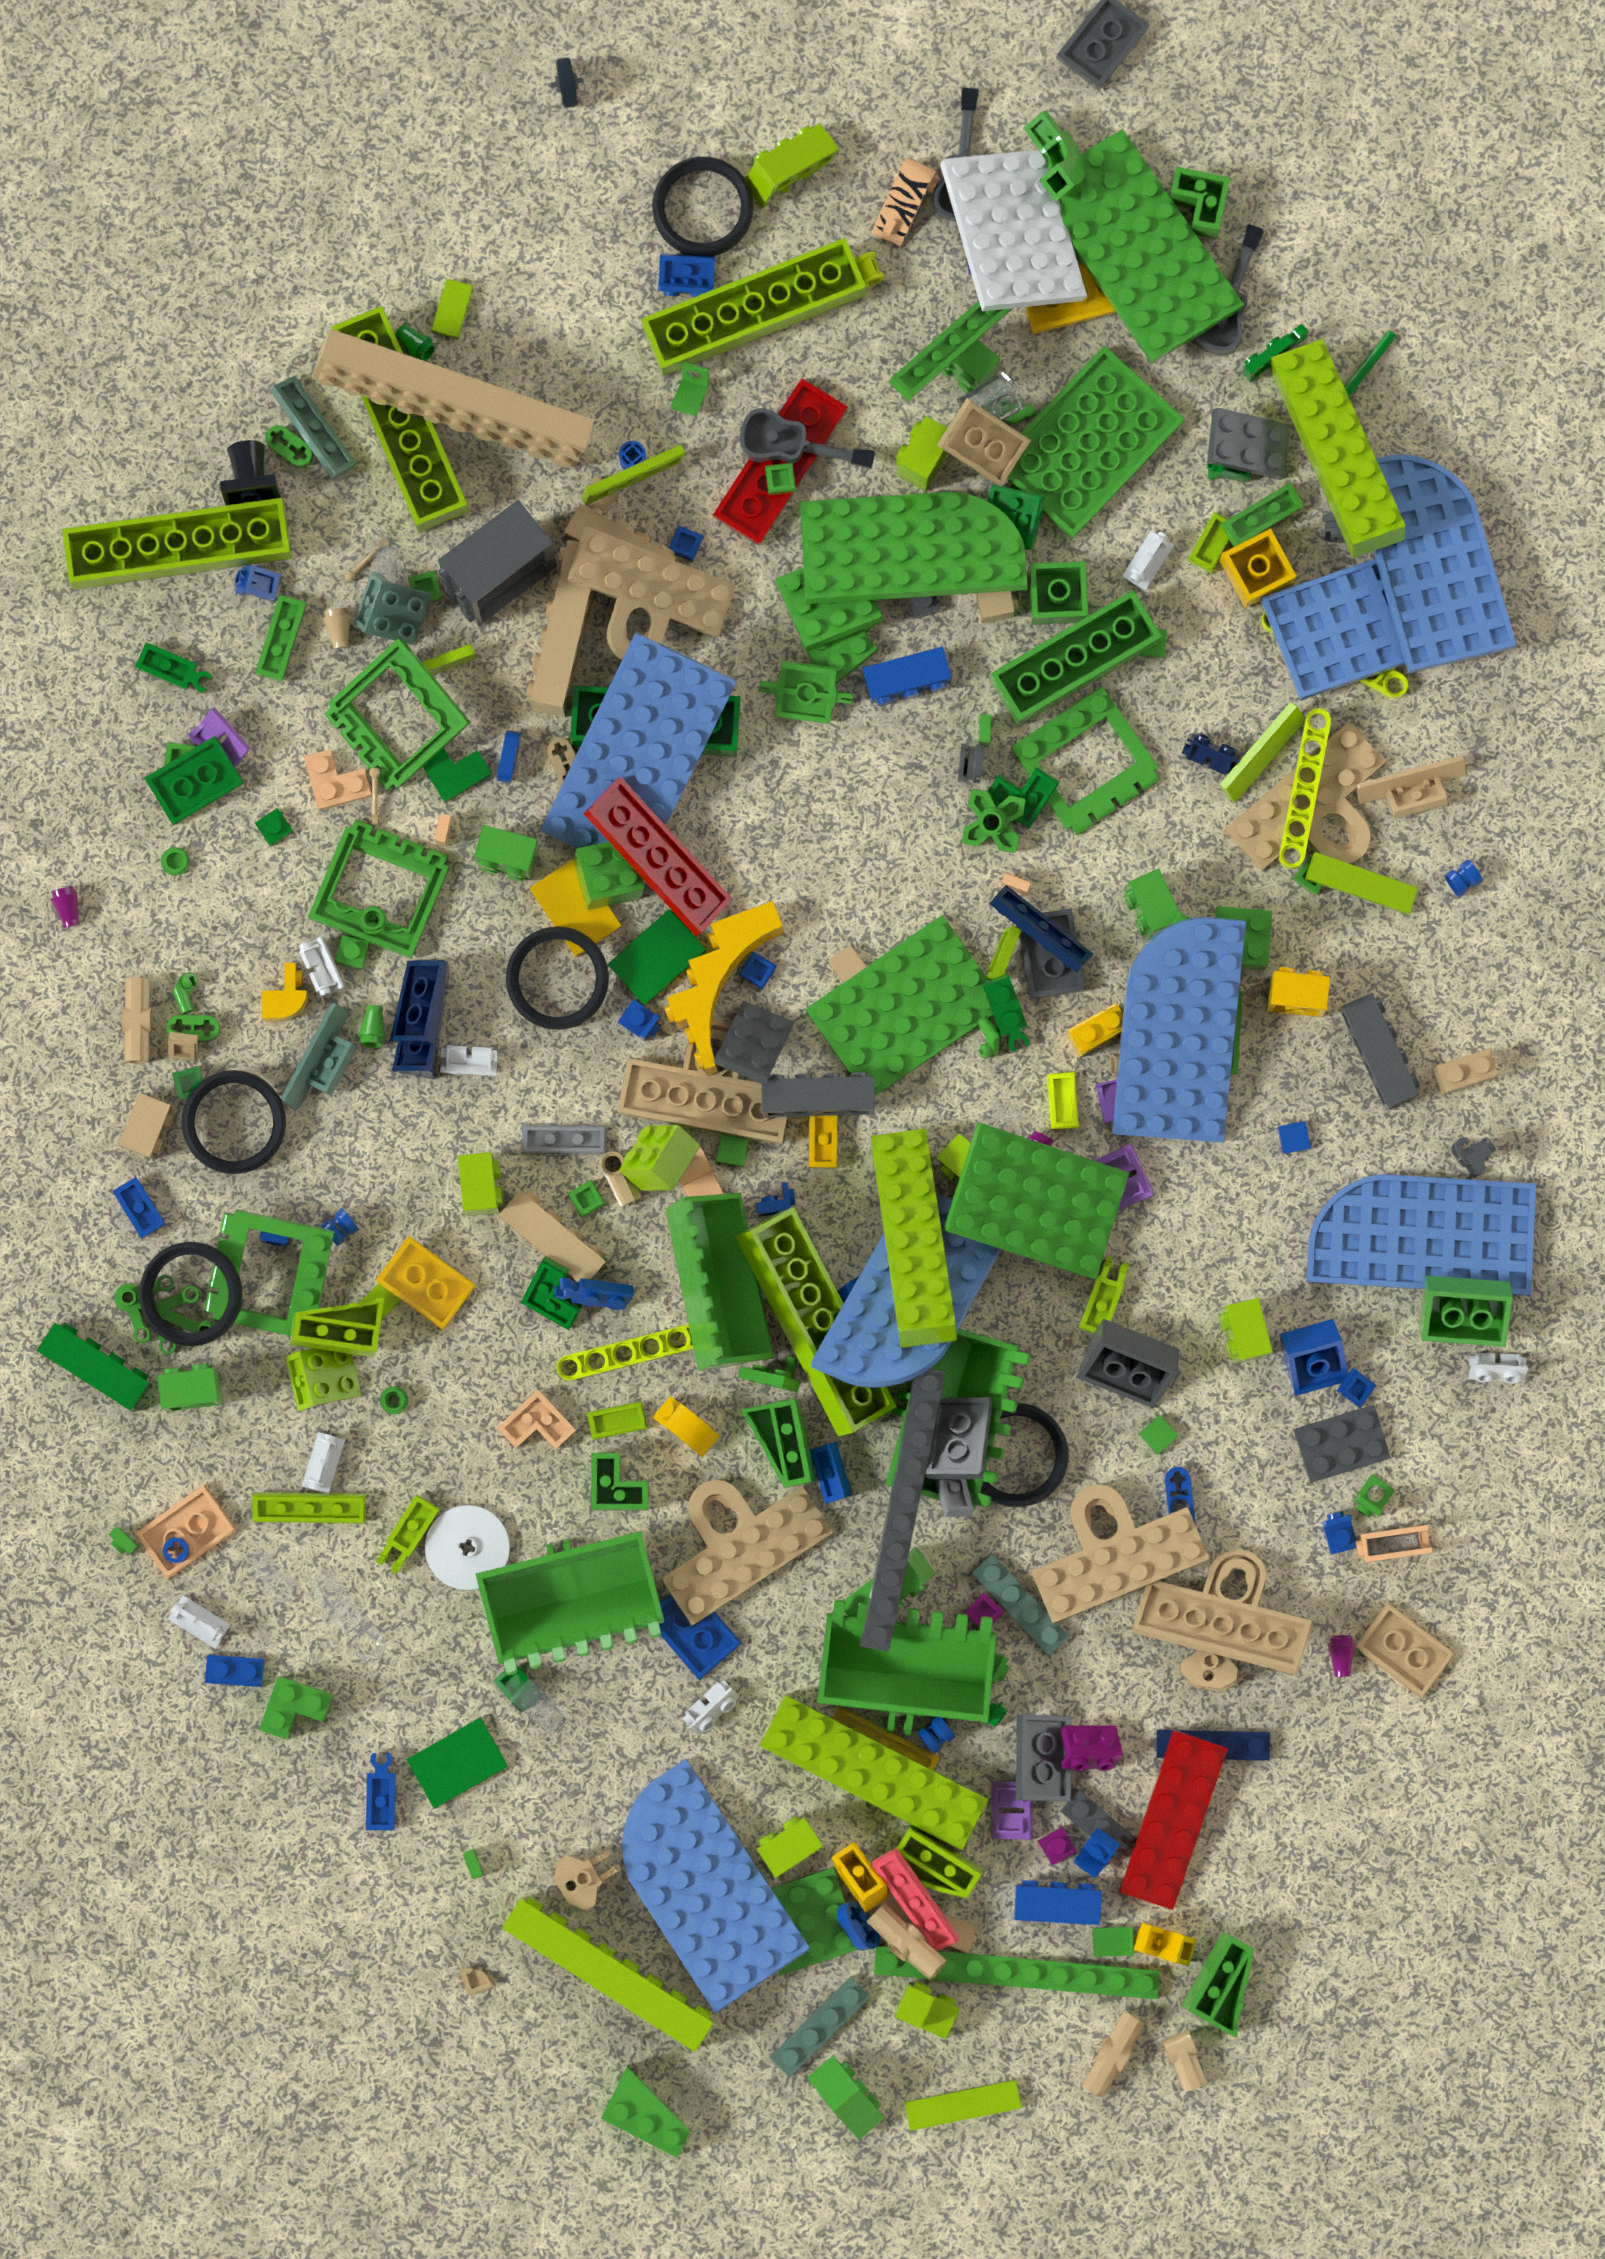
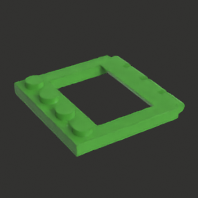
[324,638,471,791]
[1010,686,1160,836]
[308,819,449,959]
[204,1209,335,1336]

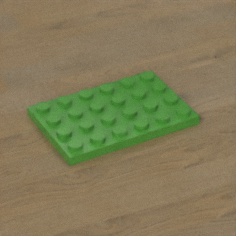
[1006,346,1185,540]
[805,915,993,1097]
[944,1122,1129,1280]

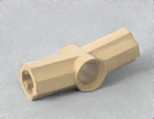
[867,1903,947,1980]

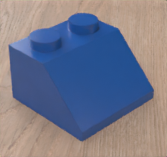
[1279,1319,1348,1396]

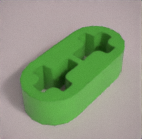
[265,425,313,468]
[166,1015,220,1042]

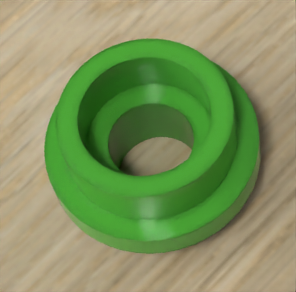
[359,906,387,935]
[380,1386,408,1415]

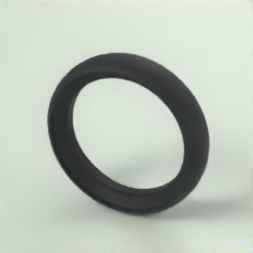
[652,156,754,256]
[506,926,609,1030]
[182,1070,286,1174]
[139,1242,243,1346]
[980,1403,1069,1507]

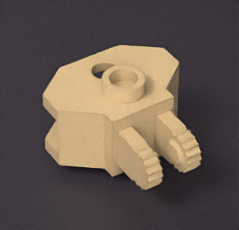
[1180,1650,1240,1692]
[554,1849,622,1910]

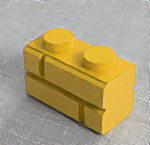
[1066,1003,1123,1058]
[832,1842,889,1912]

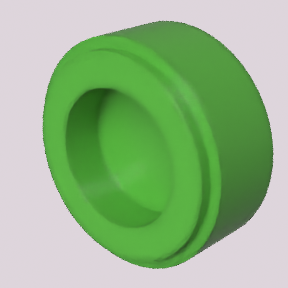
[161,847,190,876]

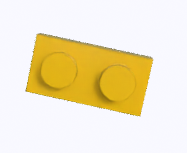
[809,1116,838,1169]

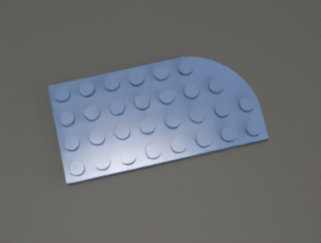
[1373,454,1517,674]
[1261,559,1405,701]
[540,632,737,848]
[1112,917,1246,1143]
[1306,1174,1536,1296]
[811,1193,1002,1387]
[622,1759,811,2014]

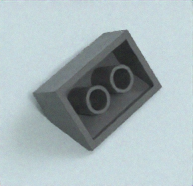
[1077,1319,1180,1408]

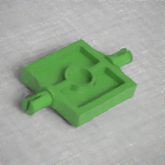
[800,624,878,685]
[758,660,853,724]

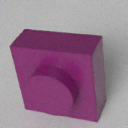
[964,1593,1004,1628]
[1038,1826,1076,1865]

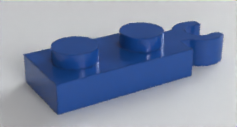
[554,1278,634,1310]
[366,1753,396,1831]

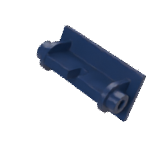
[1182,733,1241,776]

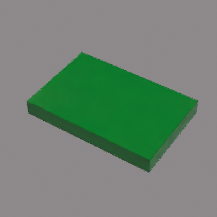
[144,735,245,825]
[607,909,707,1006]
[406,1717,508,1809]

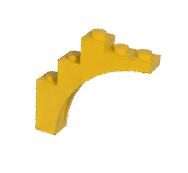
[664,901,784,1076]

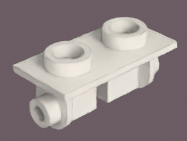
[1122,530,1174,591]
[299,936,344,998]
[440,1045,498,1076]
[1468,1352,1528,1384]
[302,1432,345,1493]
[168,1595,230,1649]
[682,1680,740,1736]

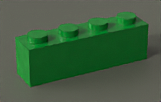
[36,1322,152,1412]

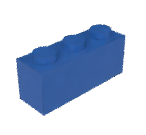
[862,646,952,706]
[1013,1880,1102,1925]

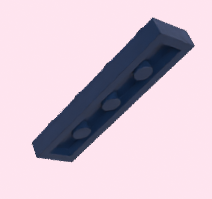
[990,885,1093,973]
[1156,1729,1270,1761]

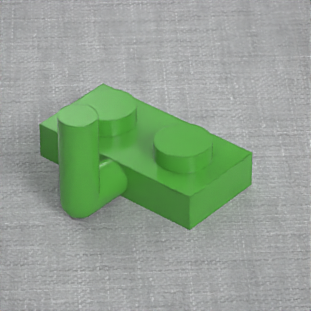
[738,1356,801,1392]

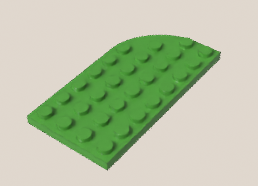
[1061,129,1244,364]
[800,492,1027,604]

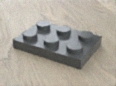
[1056,0,1150,91]
[1207,407,1290,480]
[1018,908,1085,1000]
[714,1001,794,1085]
[926,1397,993,1479]
[1293,1405,1391,1483]
[1016,1714,1071,1802]

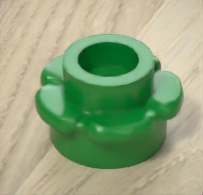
[984,1702,1008,1728]

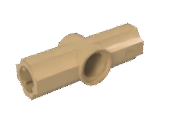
[122,977,153,1063]
[1081,2011,1145,2098]

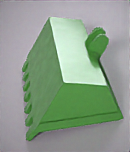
[665,1193,774,1371]
[885,1329,1030,1510]
[475,1531,664,1675]
[817,1600,996,1735]

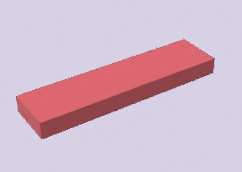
[872,1848,959,1952]

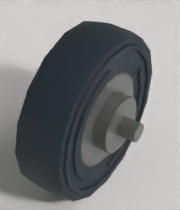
[550,57,584,108]

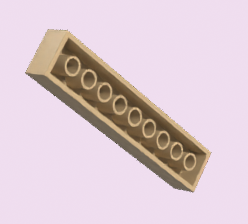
[312,329,594,468]

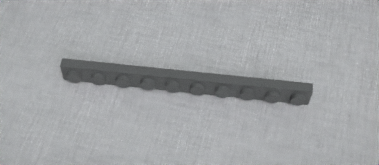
[860,1369,946,1652]

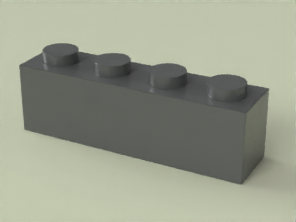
[1339,993,1420,1111]
[762,1072,875,1118]

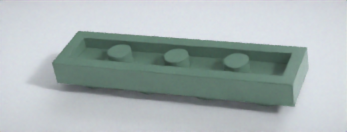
[270,375,357,479]
[972,1554,1069,1656]
[769,1976,870,2078]

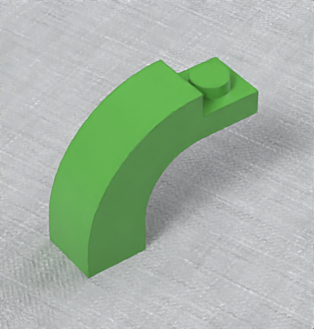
[1023,110,1085,202]

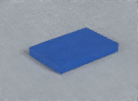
[659,1594,742,1680]

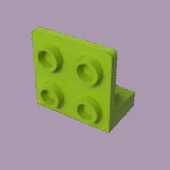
[285,1348,361,1411]

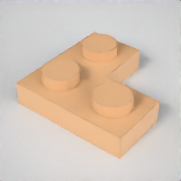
[304,749,372,811]
[497,1390,576,1450]

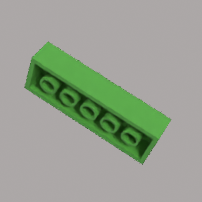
[989,590,1162,727]

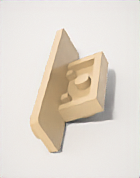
[1357,756,1465,819]

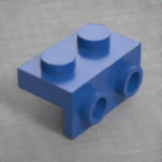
[658,253,715,297]

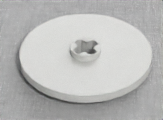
[425,1505,510,1590]

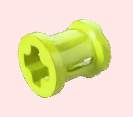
[855,251,885,287]

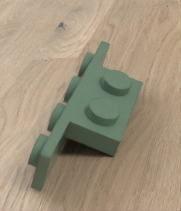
[281,1002,357,1110]

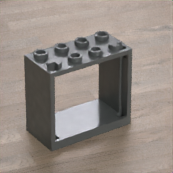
[438,499,557,627]

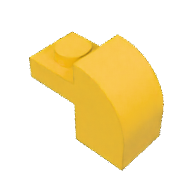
[262,963,309,1022]
[652,1396,720,1458]
[1134,1923,1197,1967]

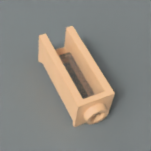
[1355,1525,1433,1563]

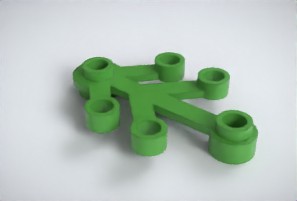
[114,1275,214,1355]

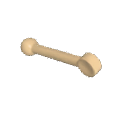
[345,538,389,582]
[369,767,380,826]

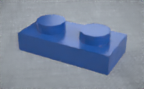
[112,1177,166,1240]
[810,1442,852,1504]
[205,1655,264,1687]

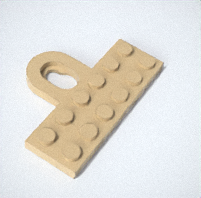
[567,527,735,660]
[1224,721,1386,872]
[617,1020,787,1145]
[661,1480,833,1626]
[1031,1485,1209,1624]
[1132,1549,1312,1675]

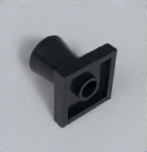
[220,440,282,506]

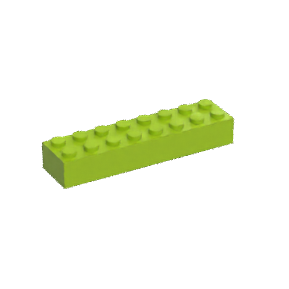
[641,237,866,377]
[331,306,469,533]
[1271,339,1406,558]
[62,498,292,590]
[870,1128,957,1348]
[735,1207,897,1437]
[760,1695,988,1850]
[502,1896,714,2052]

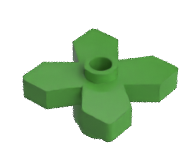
[962,789,1026,853]

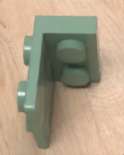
[354,571,431,645]

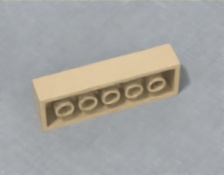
[527,540,595,718]

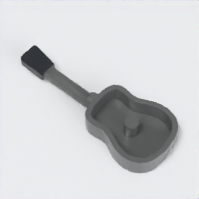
[934,87,979,222]
[1193,224,1264,355]
[740,408,875,469]

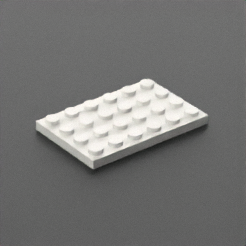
[940,150,1087,311]

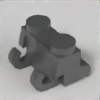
[1451,1137,1496,1178]

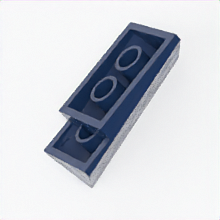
[390,960,450,1080]

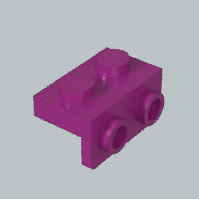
[1061,1725,1123,1771]

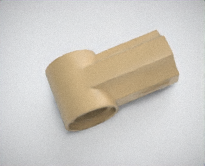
[600,1151,642,1208]
[1162,2030,1207,2093]

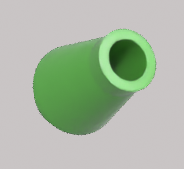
[358,1005,386,1048]

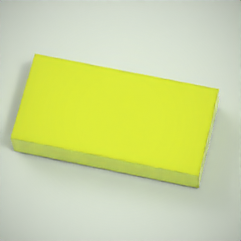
[1047,1072,1079,1130]

